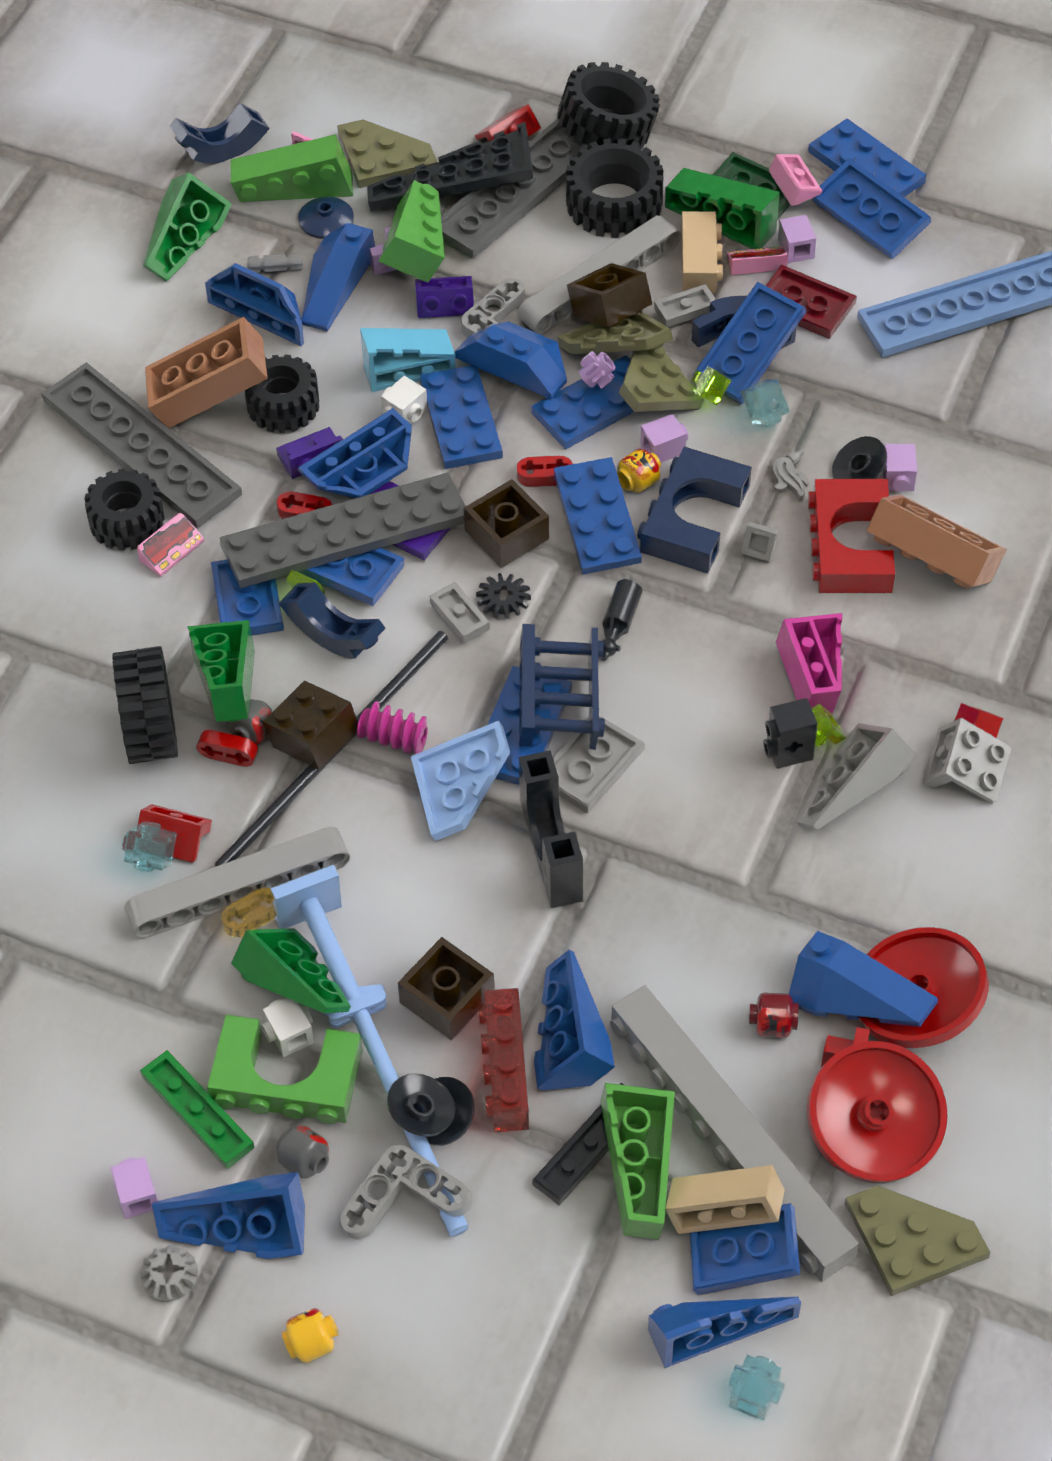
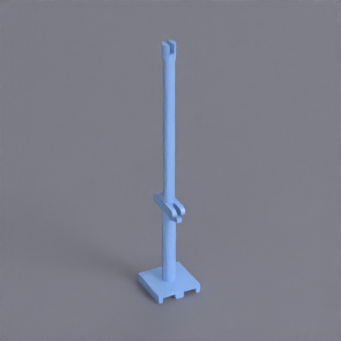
[271,865,468,1236]

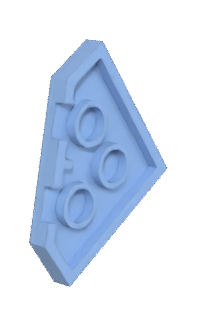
[411,721,510,841]

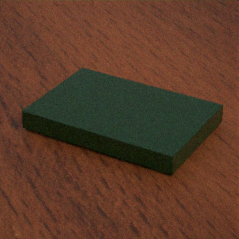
[713,152,790,220]

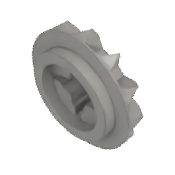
[139,1244,198,1301]

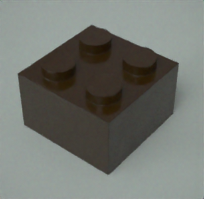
[567,263,653,328]
[464,479,549,568]
[263,680,358,770]
[398,937,495,1040]

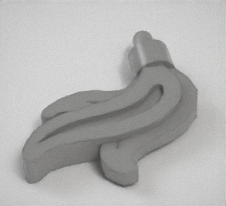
[773,449,809,502]

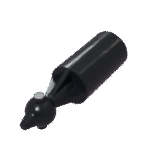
[602,579,643,661]

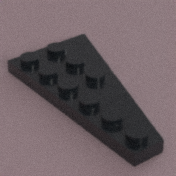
[367,122,533,211]

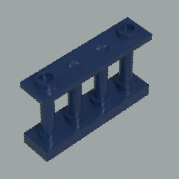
[519,624,605,750]

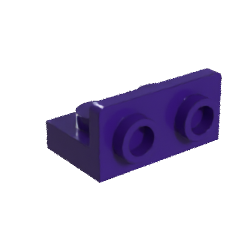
[415,276,474,318]
[276,427,343,479]

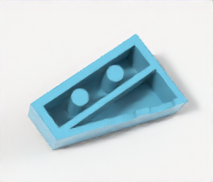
[360,328,456,392]

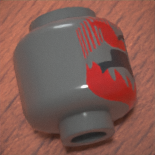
[227,699,272,745]
[276,1126,329,1178]

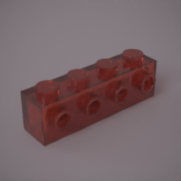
[478,988,529,1132]

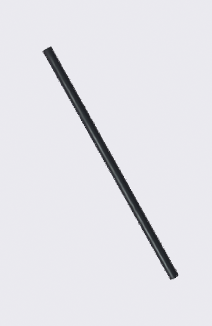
[214,631,448,867]

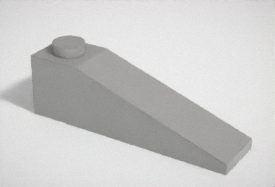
[797,723,916,830]

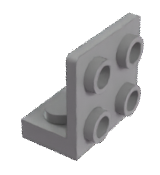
[923,718,1011,803]

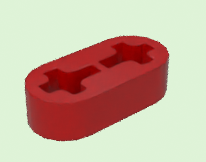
[517,456,573,487]
[277,491,332,519]
[196,730,259,767]

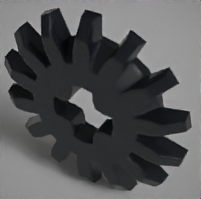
[476,573,531,619]

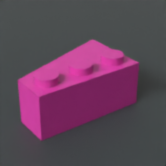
[775,613,842,716]

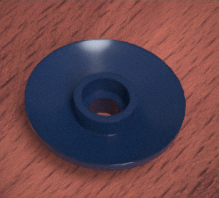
[298,197,354,239]

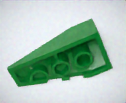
[143,172,232,281]
[231,928,351,1013]

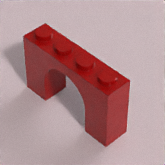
[808,479,895,593]

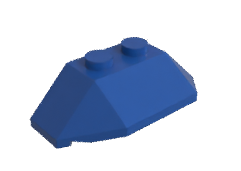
[205,263,304,346]
[454,321,567,399]
[299,408,412,498]

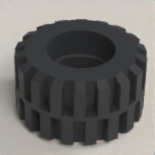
[244,354,320,433]
[84,469,165,550]

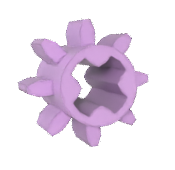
[579,351,615,389]

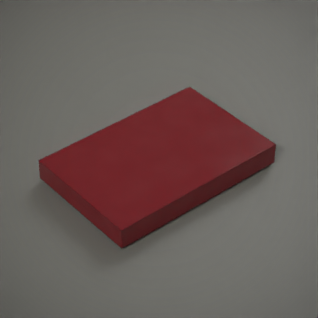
[765,264,857,339]

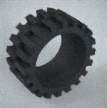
[557,62,660,150]
[566,139,664,238]
[112,646,178,764]

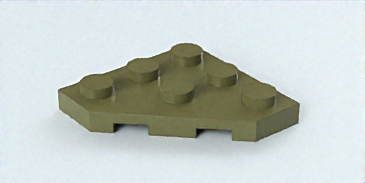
[337,119,437,188]
[557,312,673,354]
[619,347,704,412]
[845,1185,990,1296]

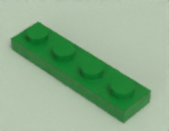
[140,1050,255,1170]

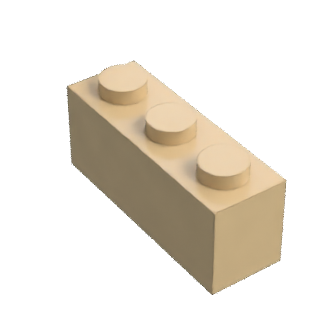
[681,212,723,293]
[665,1165,785,1234]

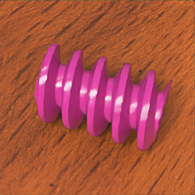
[357,701,428,754]

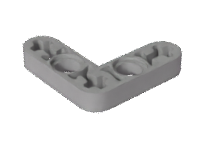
[461,278,525,337]
[340,1144,472,1239]

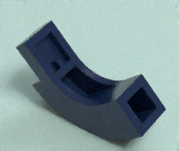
[169,103,270,163]
[691,296,797,349]
[278,582,386,659]

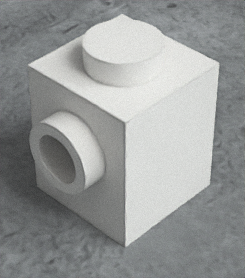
[381,376,427,424]
[261,998,314,1057]

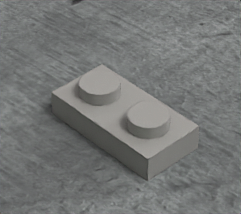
[654,284,716,327]
[429,582,490,643]

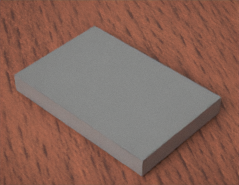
[553,716,645,813]

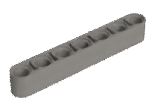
[517,216,682,335]
[124,827,350,938]

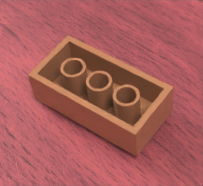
[145,317,268,429]
[866,495,1007,588]

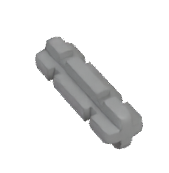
[247,253,303,273]

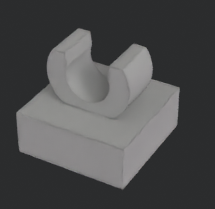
[741,522,779,562]

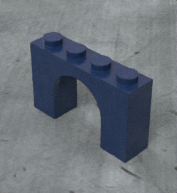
[637,446,752,574]

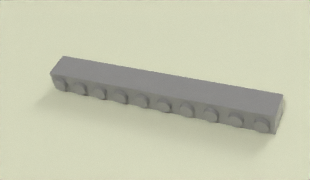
[610,985,859,1282]

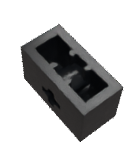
[763,698,818,769]

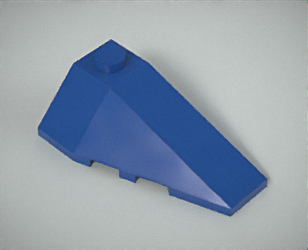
[301,223,375,331]
[789,931,938,1027]
[534,949,615,1091]
[151,1172,305,1259]
[648,1296,801,1368]

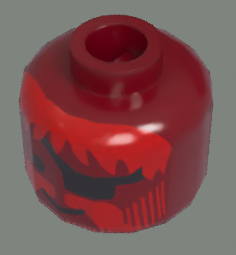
[749,992,798,1038]

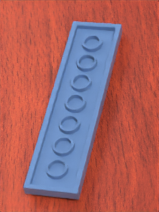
[857,251,1052,358]

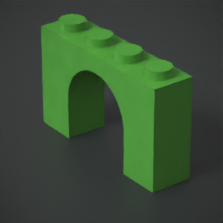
[207,1015,363,1124]

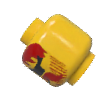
[616,449,661,493]
[282,1308,339,1363]

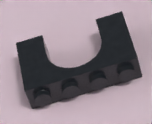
[519,750,583,908]

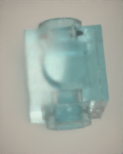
[740,379,790,427]
[122,822,177,871]
[728,1354,785,1421]

